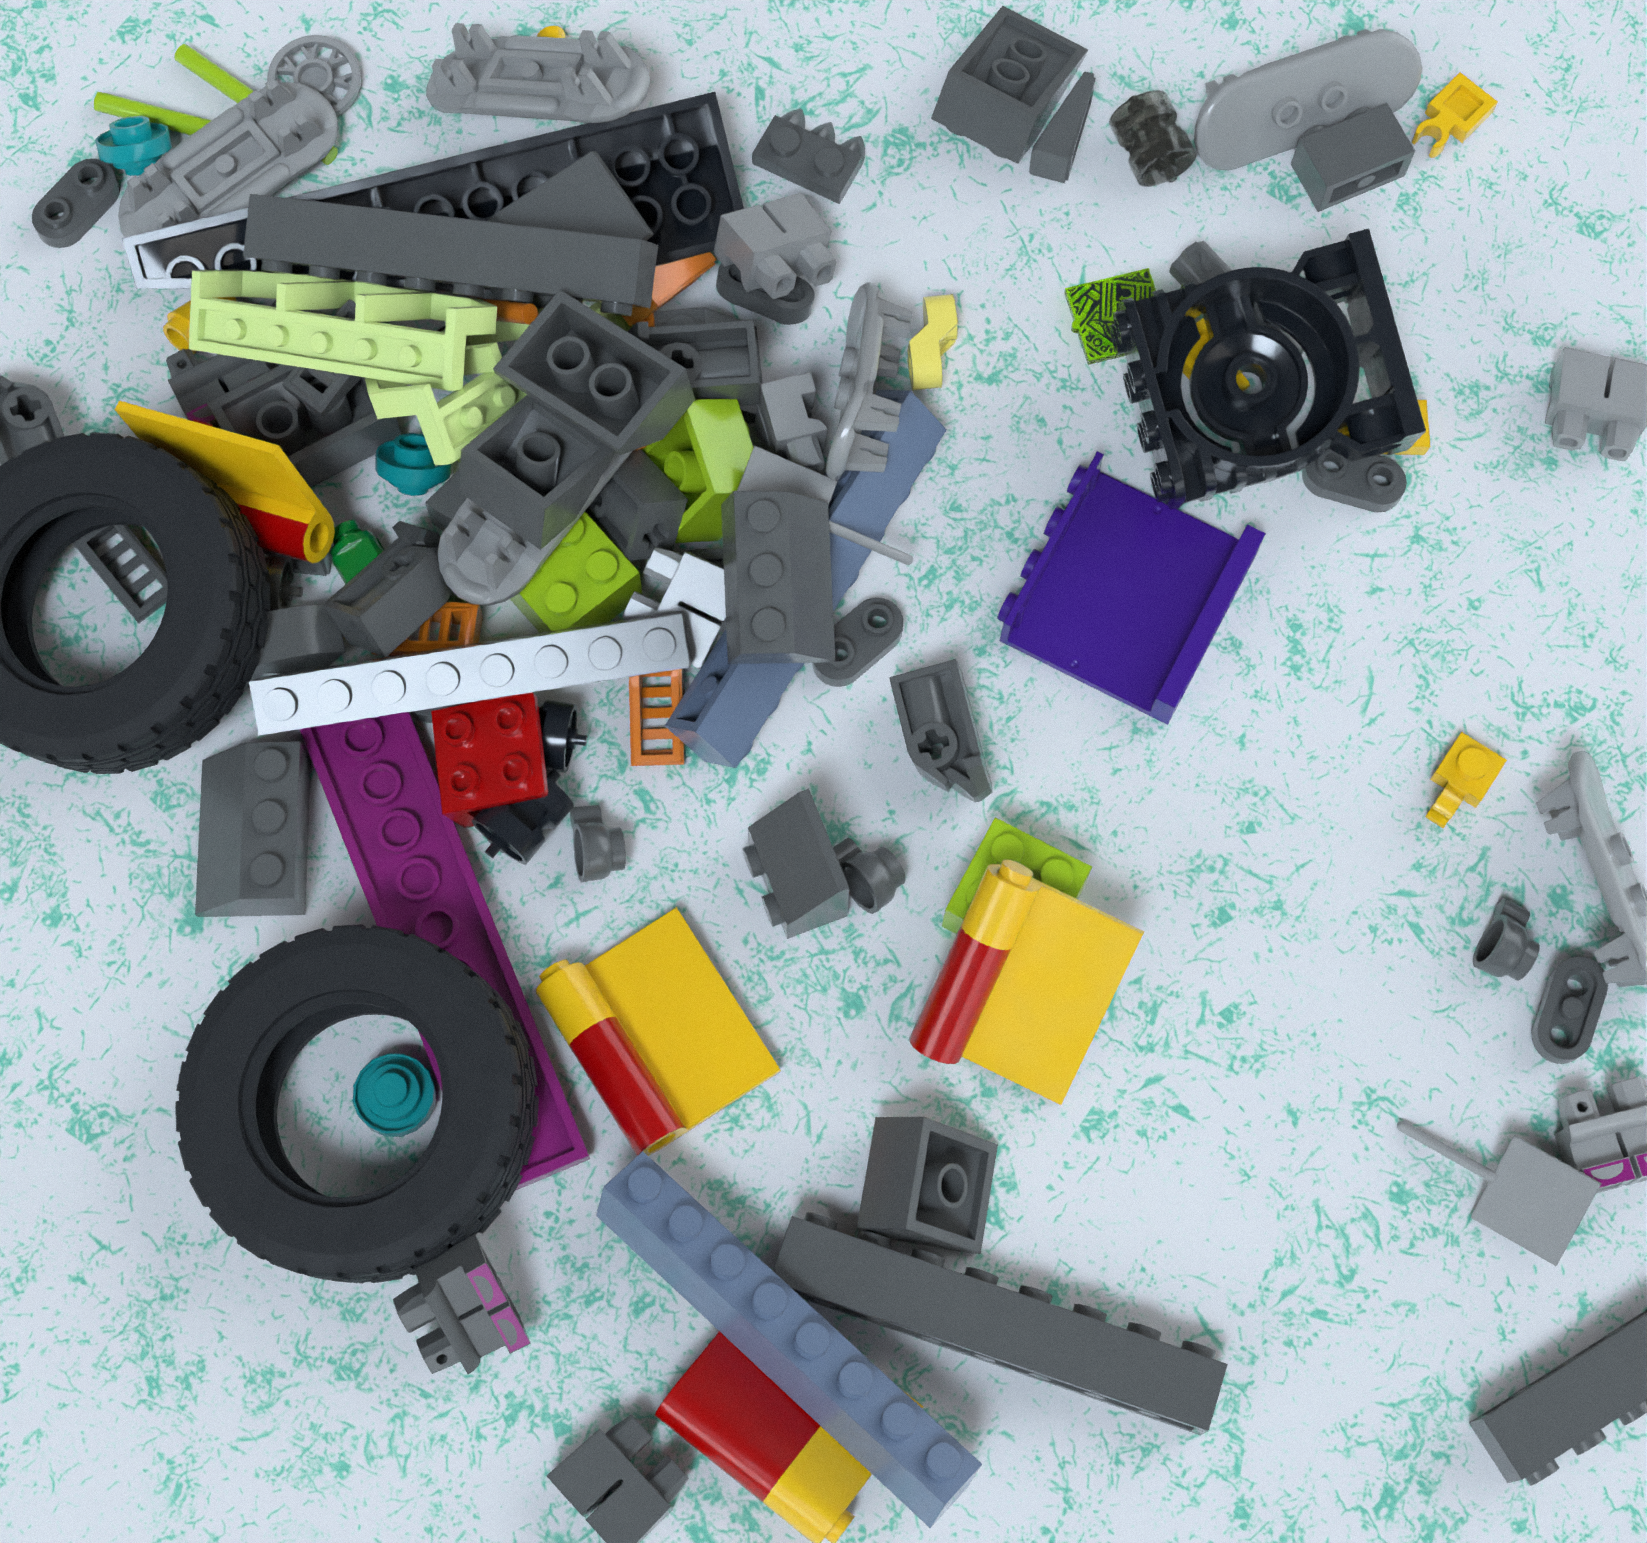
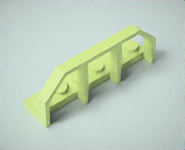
[189,270,497,391]
[365,299,633,466]

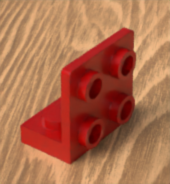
[431,692,548,828]

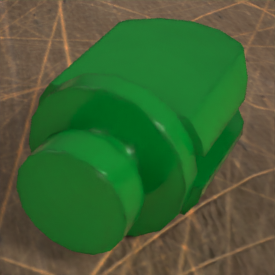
[331,519,385,585]

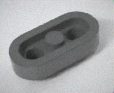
[32,159,120,248]
[716,263,814,325]
[1302,449,1407,513]
[812,598,903,687]
[1532,956,1608,1064]

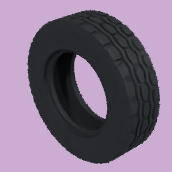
[0,432,270,774]
[175,924,539,1284]

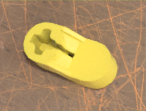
[907,294,958,390]

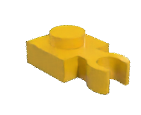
[1412,72,1498,158]

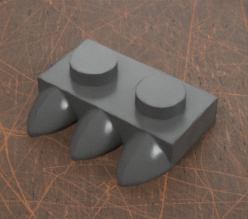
[752,108,865,204]

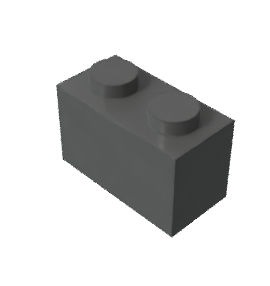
[1291,103,1415,212]

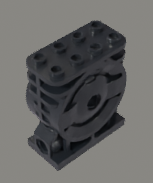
[1110,228,1426,510]

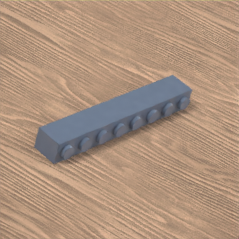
[665,390,947,768]
[596,1151,982,1528]

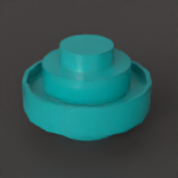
[95,116,172,176]
[375,433,452,496]
[352,1054,436,1137]

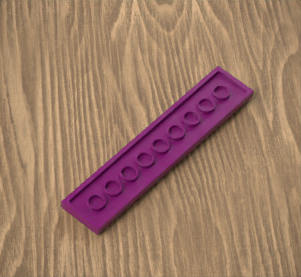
[300,712,590,1191]

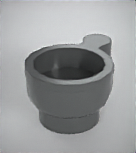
[570,805,626,882]
[833,838,906,914]
[1473,898,1540,981]

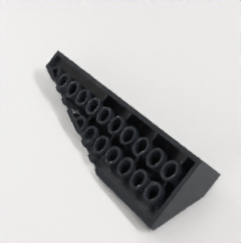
[122,92,744,290]

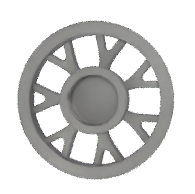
[267,35,361,117]

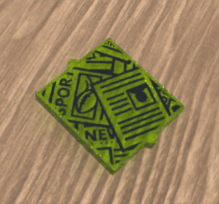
[1064,268,1156,365]

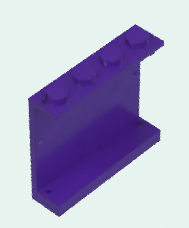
[997,451,1266,725]

